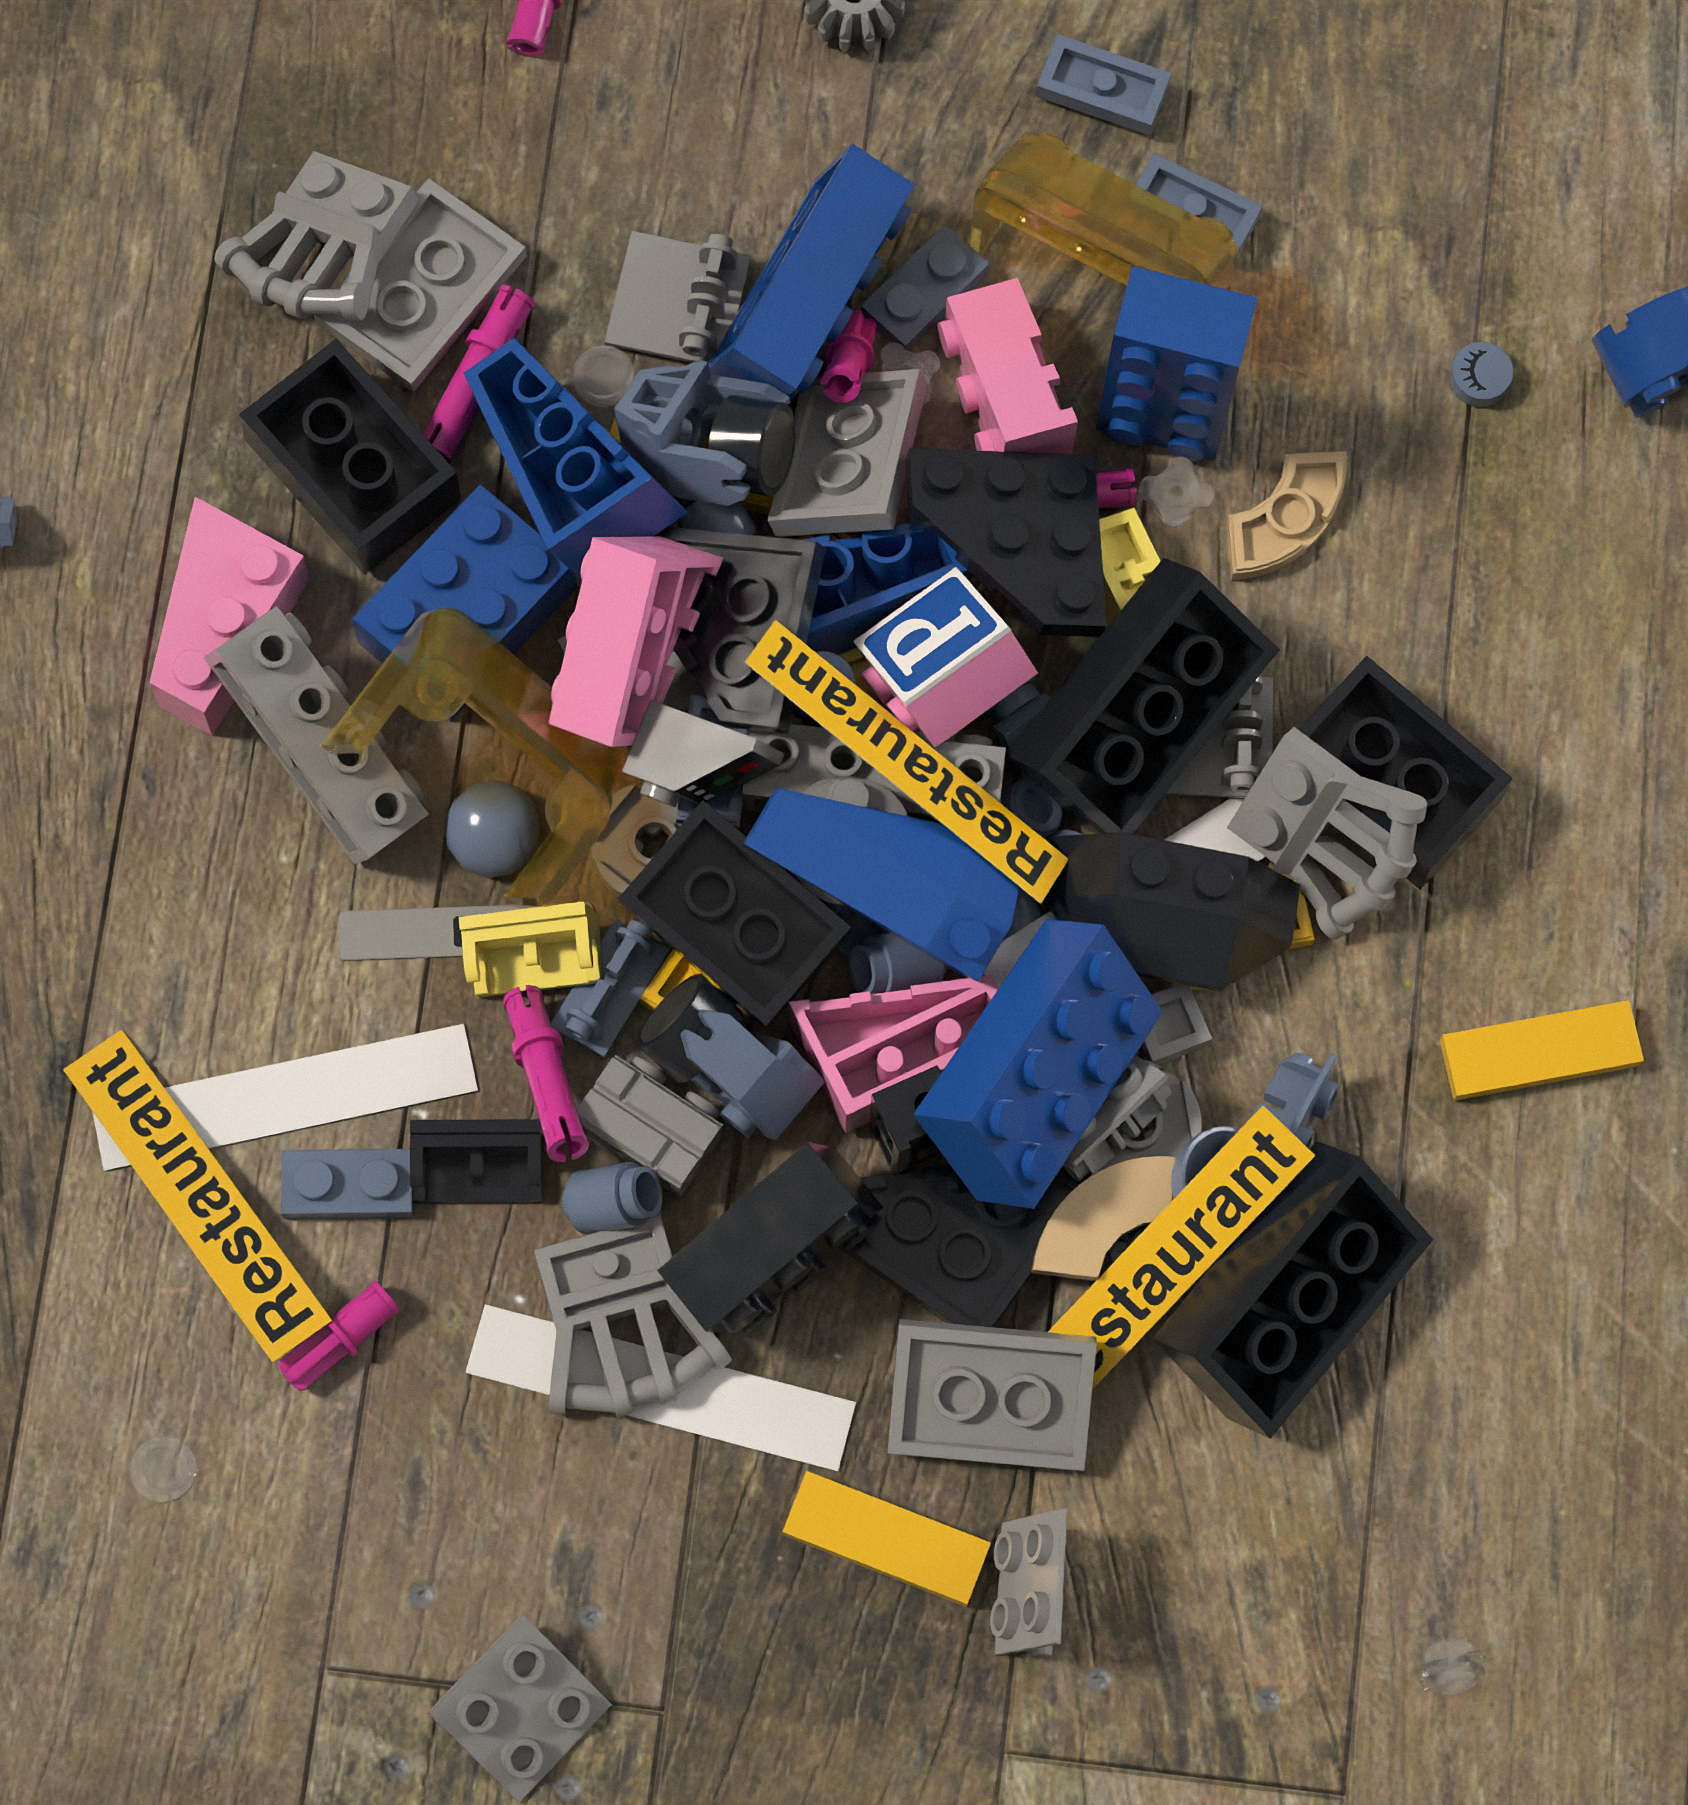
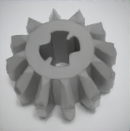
[804,0,905,54]

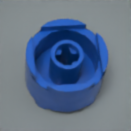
[1592,286,1688,418]

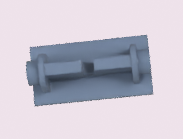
[550,919,670,1058]
[1252,1053,1340,1149]

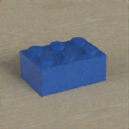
[352,485,577,722]

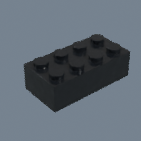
[1005,558,1280,834]
[1152,1141,1433,1439]

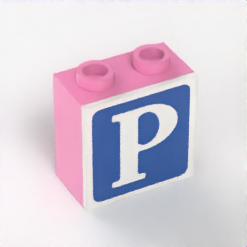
[853,567,1038,749]

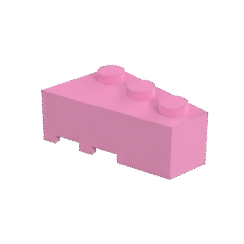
[937,278,1078,454]
[149,497,310,736]
[548,536,723,747]
[788,975,999,1134]

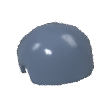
[445,780,542,878]

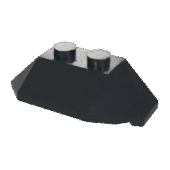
[1041,832,1301,992]

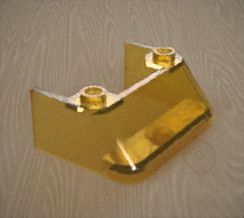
[969,132,1238,290]
[321,608,620,907]

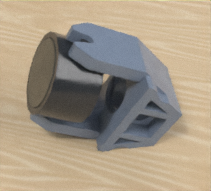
[614,361,796,506]
[636,974,825,1141]

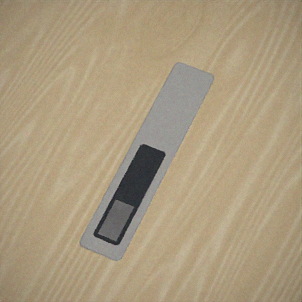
[338,902,593,960]

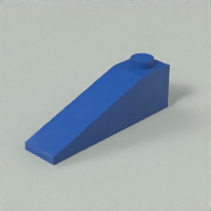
[743,788,1020,982]

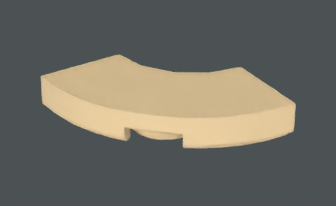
[1226,451,1347,581]
[1031,1156,1176,1281]

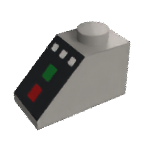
[622,700,784,808]

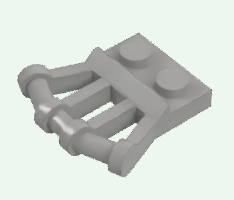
[214,151,419,320]
[1227,727,1427,939]
[534,1215,732,1418]

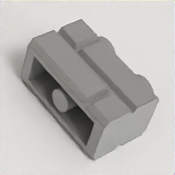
[577,1055,724,1200]

